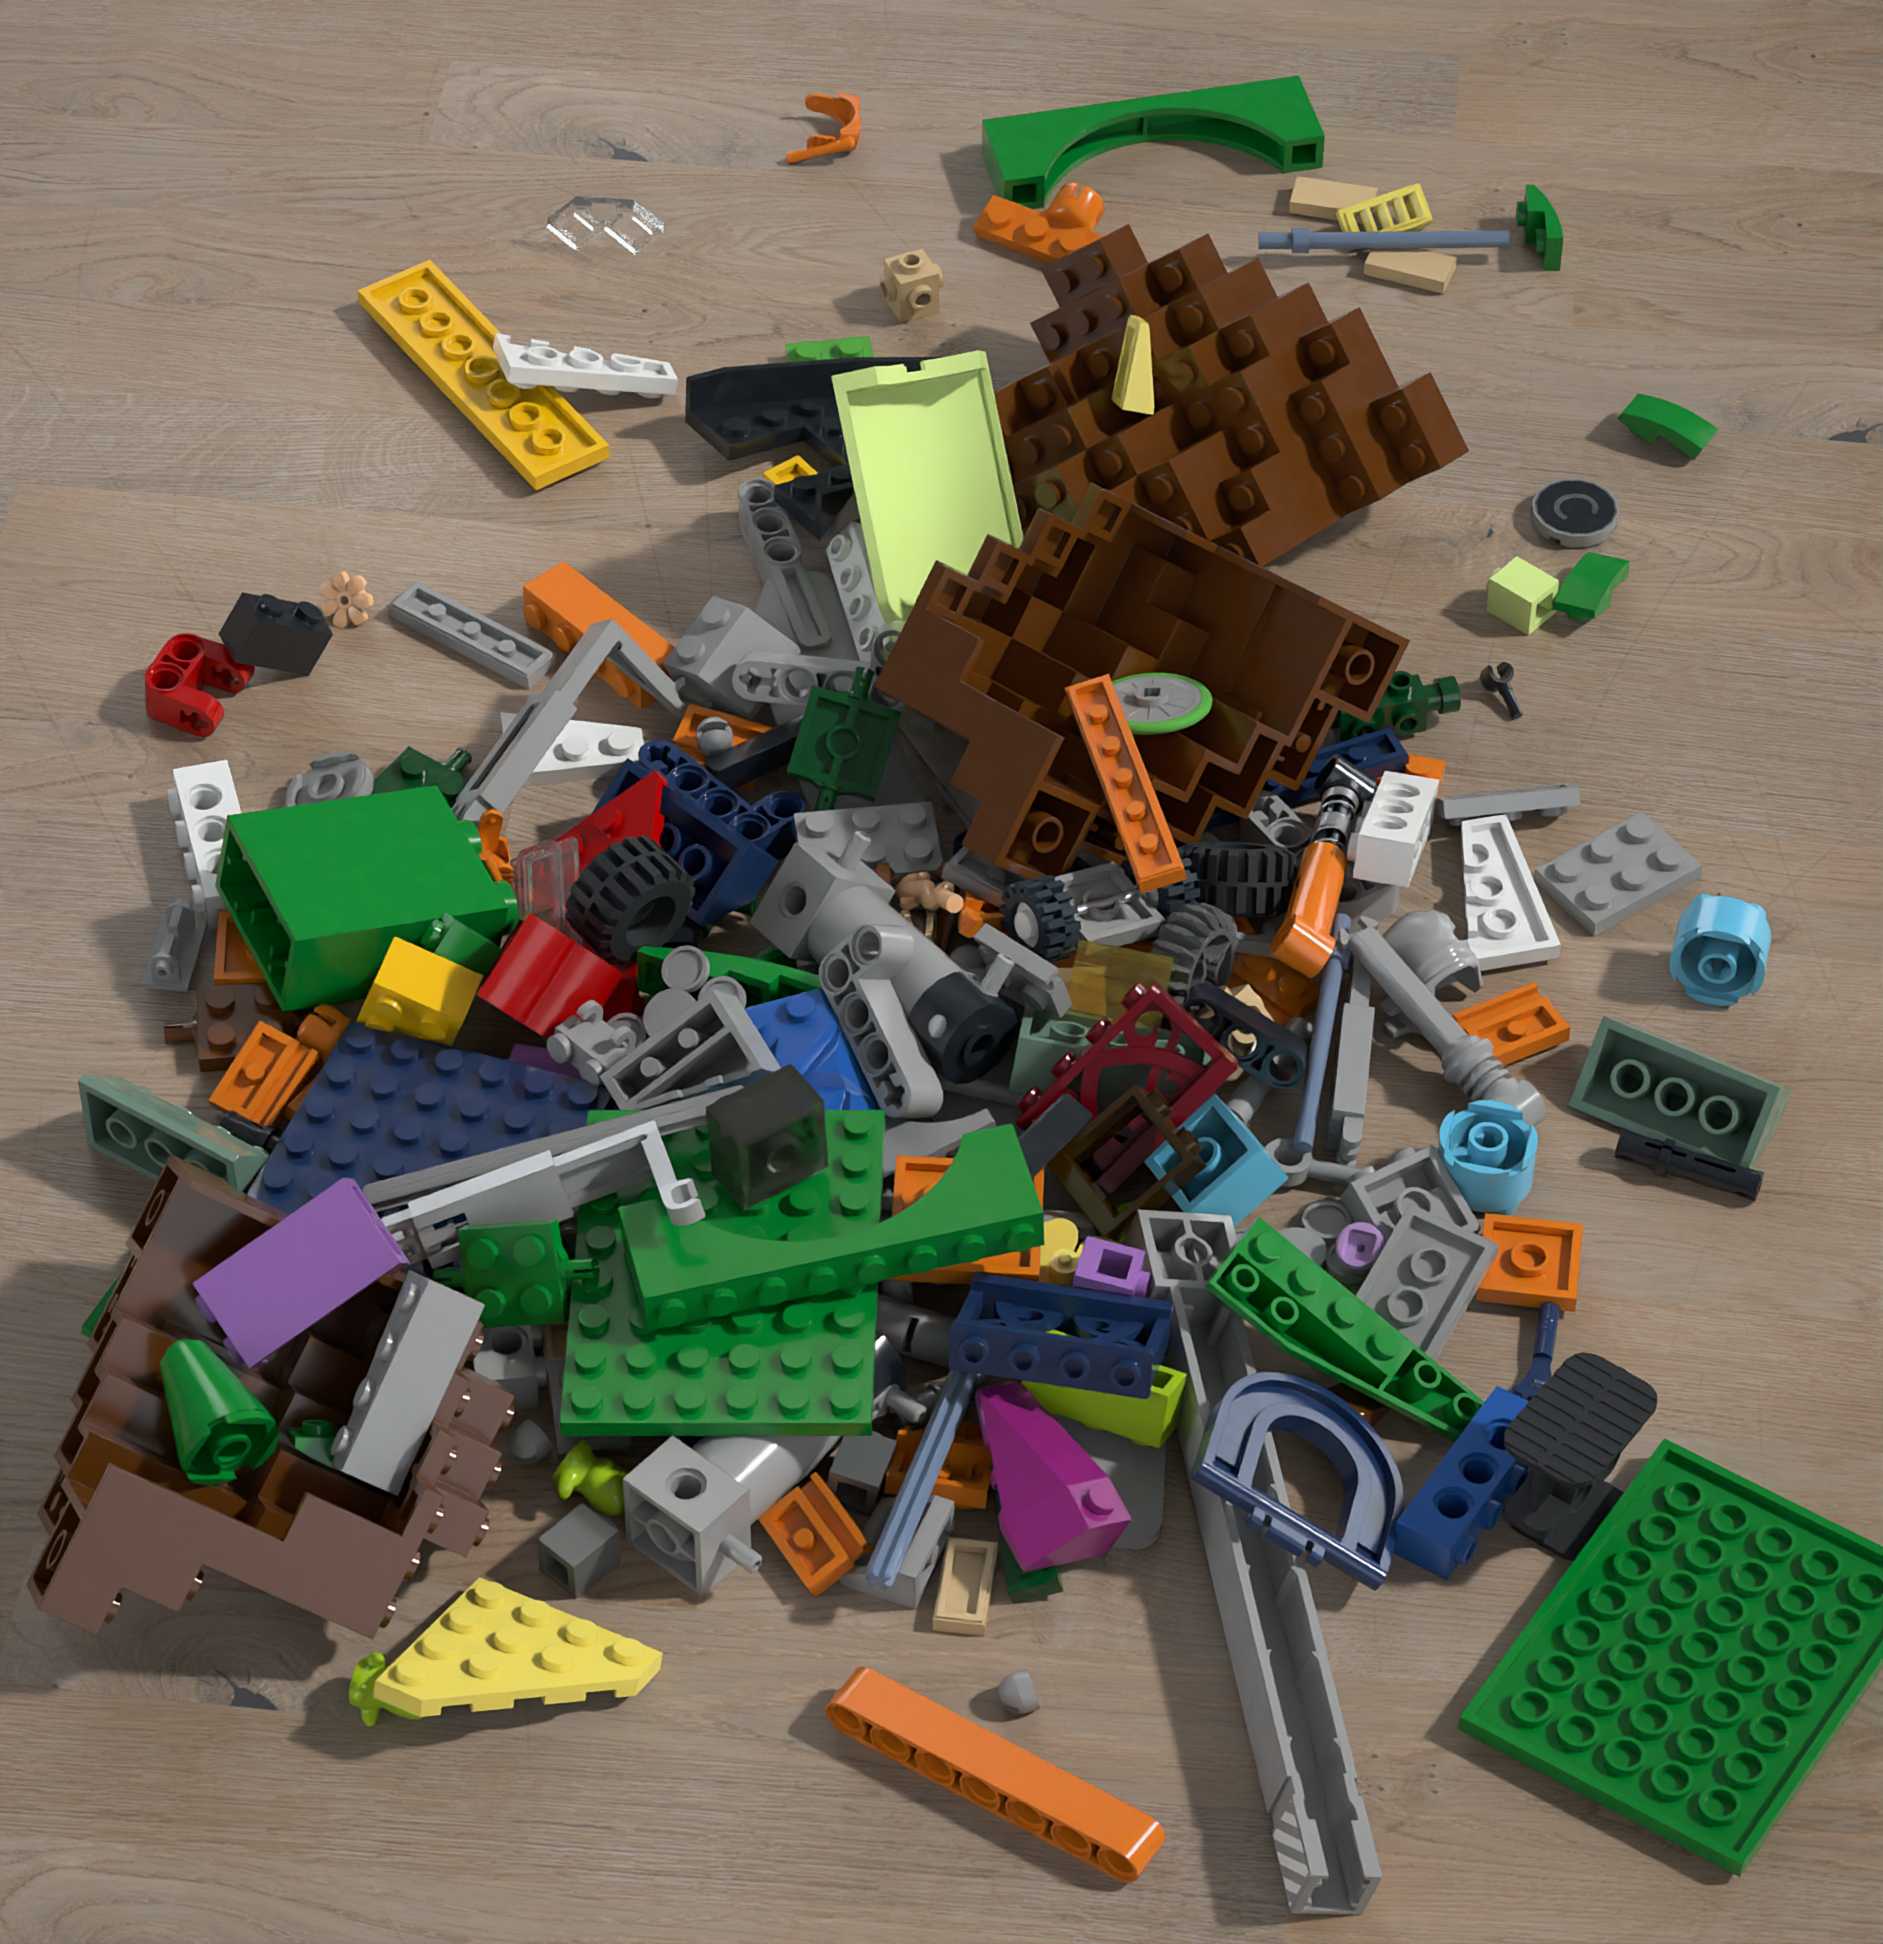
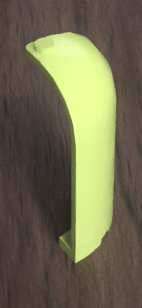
[831,350,1024,643]

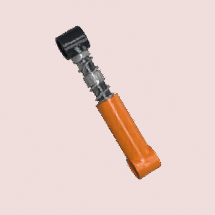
[1269,754,1377,979]

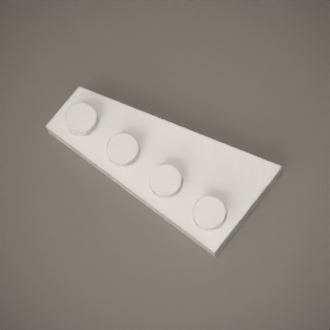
[493,333,678,398]
[1460,814,1561,971]

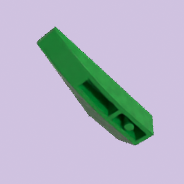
[1205,1217,1484,1442]

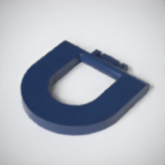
[1190,1372,1404,1591]

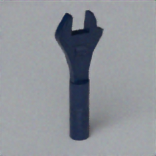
[1511,1302,1560,1401]

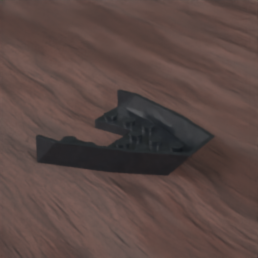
[685,357,942,541]

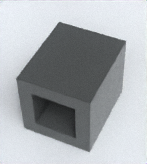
[827,1431,897,1516]
[537,1503,621,1599]

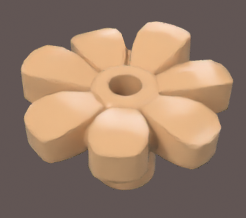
[319,571,373,629]

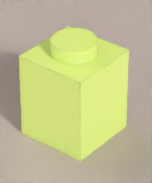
[1486,556,1559,636]

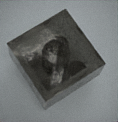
[706,1063,829,1211]

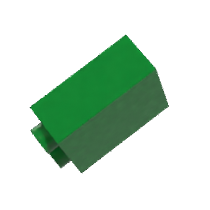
[215,785,518,1012]

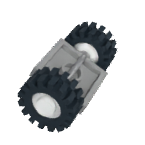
[999,848,1200,963]

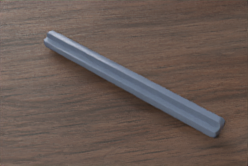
[866,1369,981,1589]

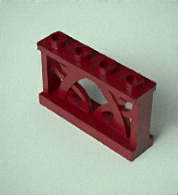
[1015,979,1238,1197]

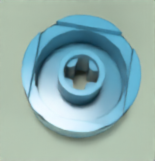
[1669,894,1771,1006]
[1437,1100,1538,1215]

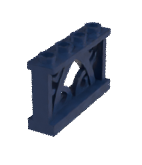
[948,1272,1174,1399]

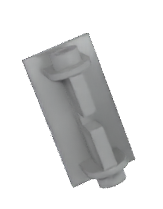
[141,899,208,992]

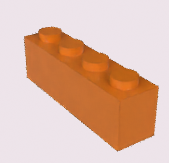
[523,561,675,709]

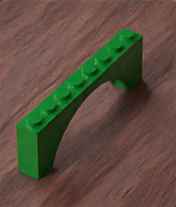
[982,76,1325,209]
[618,1123,1044,1331]

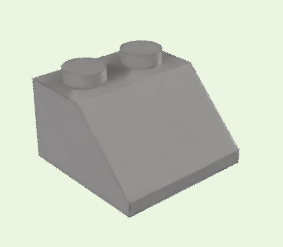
[664,596,801,719]

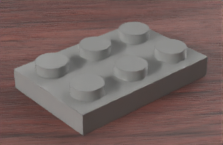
[794,801,943,886]
[1534,812,1703,936]
[1356,1203,1499,1362]

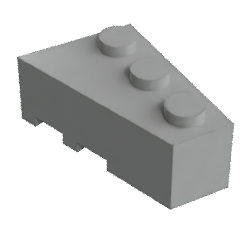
[600,989,785,1110]

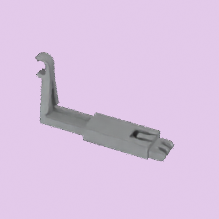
[451,619,712,827]
[1232,917,1375,1168]
[381,1120,706,1269]

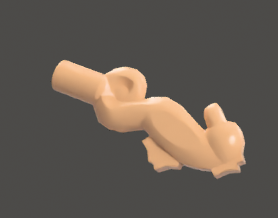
[894,872,963,913]

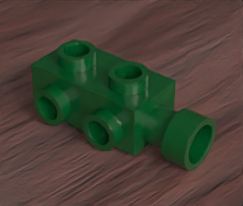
[1330,671,1461,743]

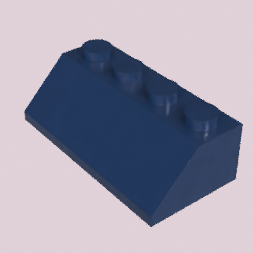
[591,758,779,927]

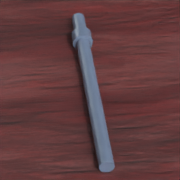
[1258,228,1510,253]
[1293,913,1351,1153]

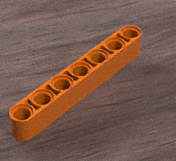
[825,1667,1166,1883]

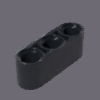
[1182,983,1308,1090]

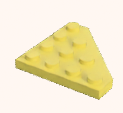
[373,1577,663,1717]

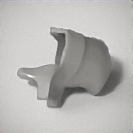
[1380,909,1484,1038]

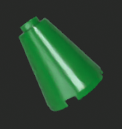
[160,1339,280,1486]

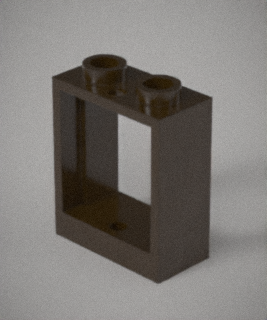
[1047,1084,1207,1242]

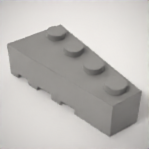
[331,1270,485,1496]

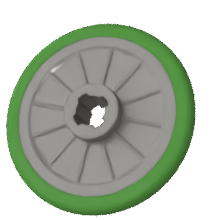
[1112,673,1212,735]

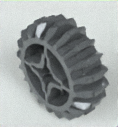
[1142,901,1239,1019]

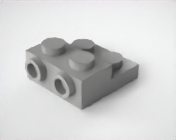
[1341,1145,1481,1243]

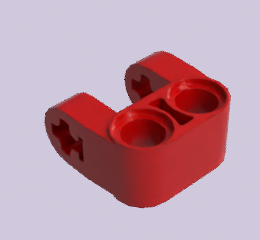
[145,633,255,737]

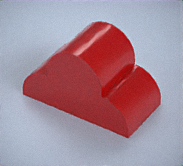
[476,911,625,1039]

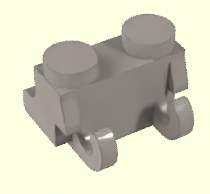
[547,1000,636,1088]

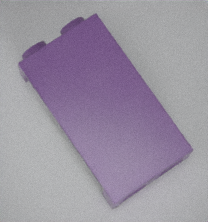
[192,1178,410,1368]

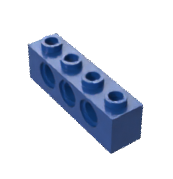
[1393,1386,1529,1580]

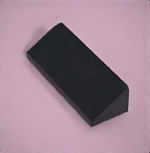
[703,715,804,790]
[1018,1092,1093,1179]

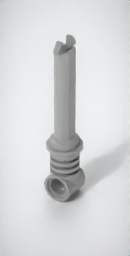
[1338,916,1546,1127]

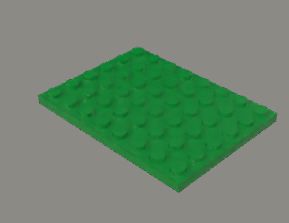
[560,1110,885,1436]
[1458,1438,1883,1877]

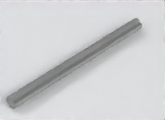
[362,1085,750,1213]

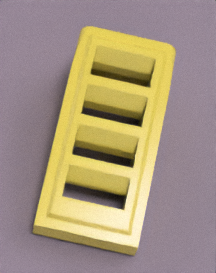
[1336,183,1432,251]
[1112,315,1155,414]

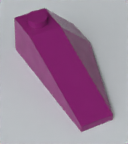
[975,1381,1132,1572]

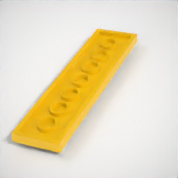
[357,260,610,490]

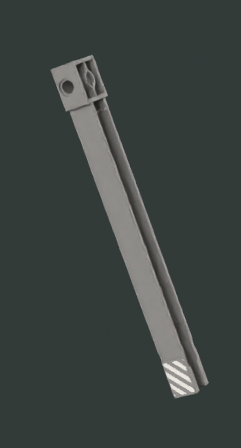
[1122,1210,1382,1915]

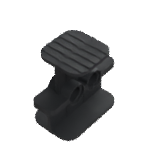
[1504,1352,1657,1561]

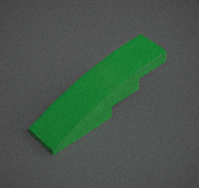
[637,946,823,1009]

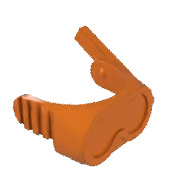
[786,92,861,164]
[478,809,518,899]

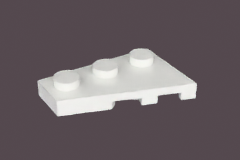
[500,712,644,787]

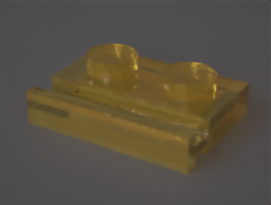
[1068,939,1174,1028]

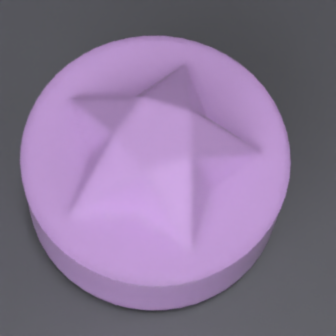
[1335,1222,1386,1275]

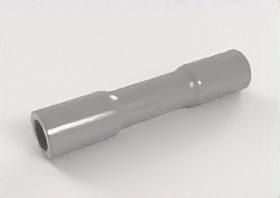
[1226,1017,1313,1125]

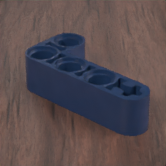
[638,739,805,861]

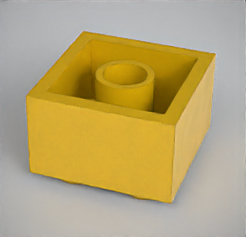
[356,936,483,1046]

